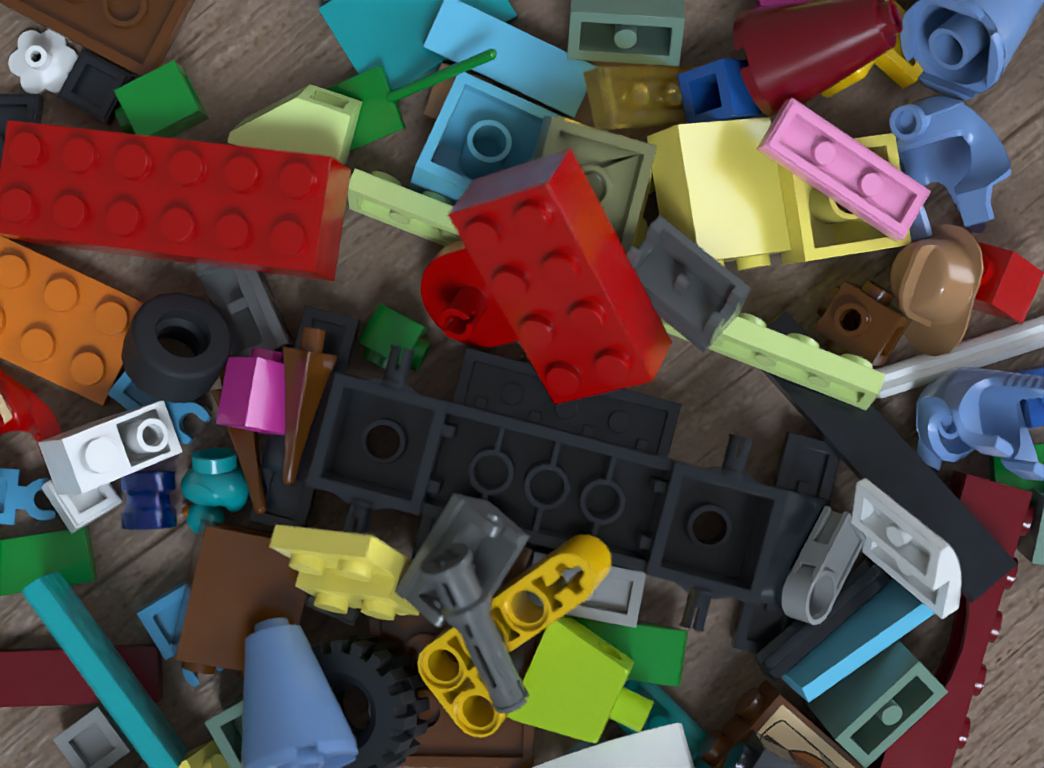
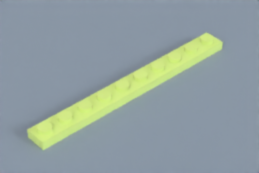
[347,168,886,410]

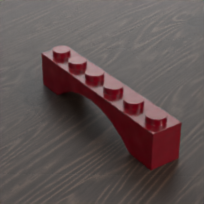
[867,470,1034,768]

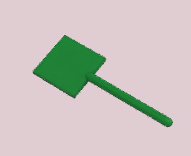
[326,49,497,151]

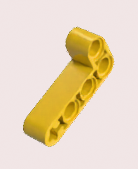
[418,535,612,737]

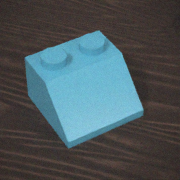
[408,72,562,206]

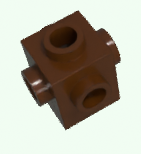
[815,279,913,365]

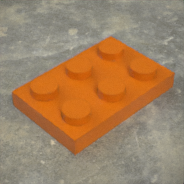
[0,235,144,406]

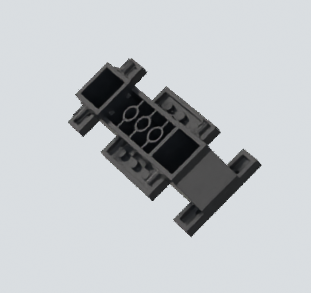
[249,305,840,654]

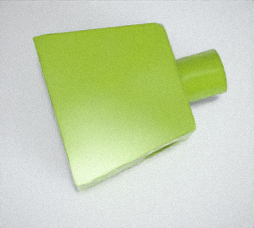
[507,615,654,743]

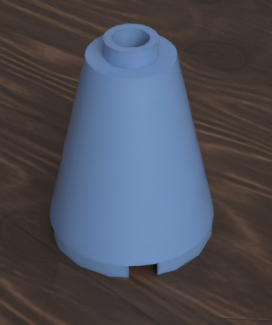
[900,0,1044,100]
[241,618,359,768]

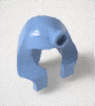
[889,96,1011,241]
[914,367,1044,481]

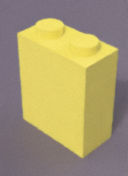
[647,117,791,271]

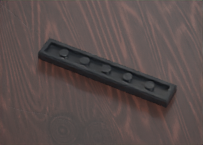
[761,311,1017,603]

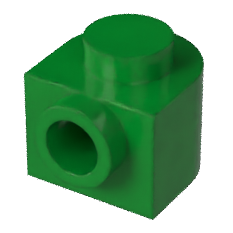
[358,301,432,372]

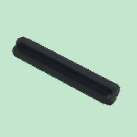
[755,558,890,680]

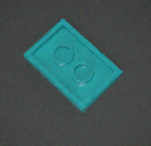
[318,0,517,91]

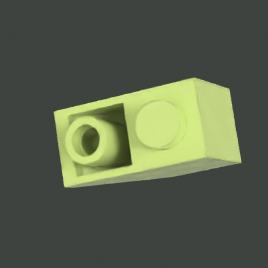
[227,84,362,165]

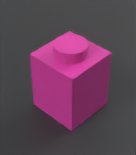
[216,348,285,435]

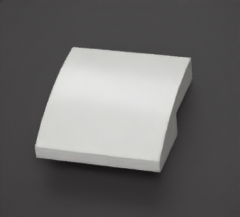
[851,478,961,619]

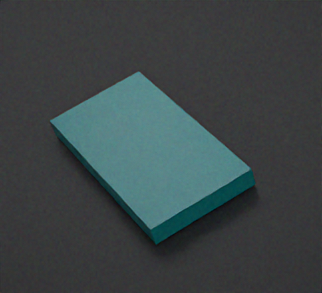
[22,571,189,768]

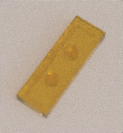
[583,67,697,130]

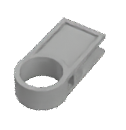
[782,506,866,625]

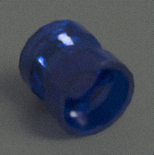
[120,470,178,530]

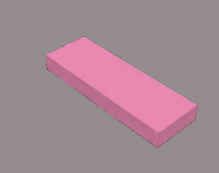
[757,98,931,241]

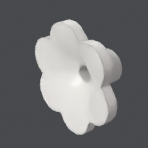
[8,29,79,94]

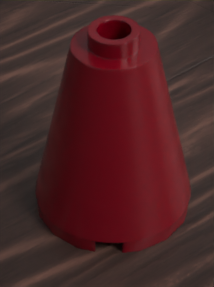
[733,0,903,117]

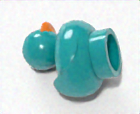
[180,447,249,535]

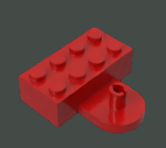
[420,148,672,404]

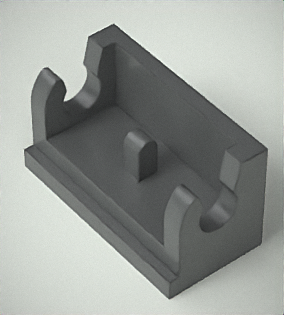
[626,216,751,353]
[194,264,295,357]
[395,494,530,630]

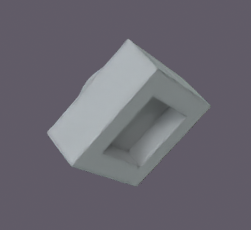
[53,704,134,768]

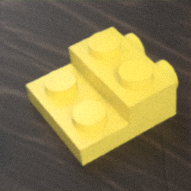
[269,525,419,620]

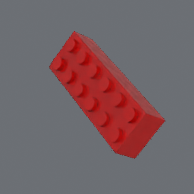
[0,120,351,281]

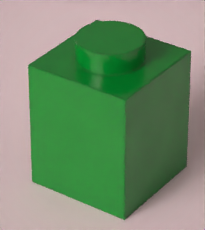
[114,60,209,138]

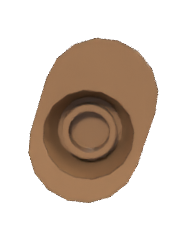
[889,224,984,357]

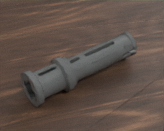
[419,543,529,714]

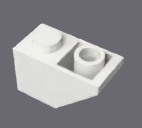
[38,400,183,495]

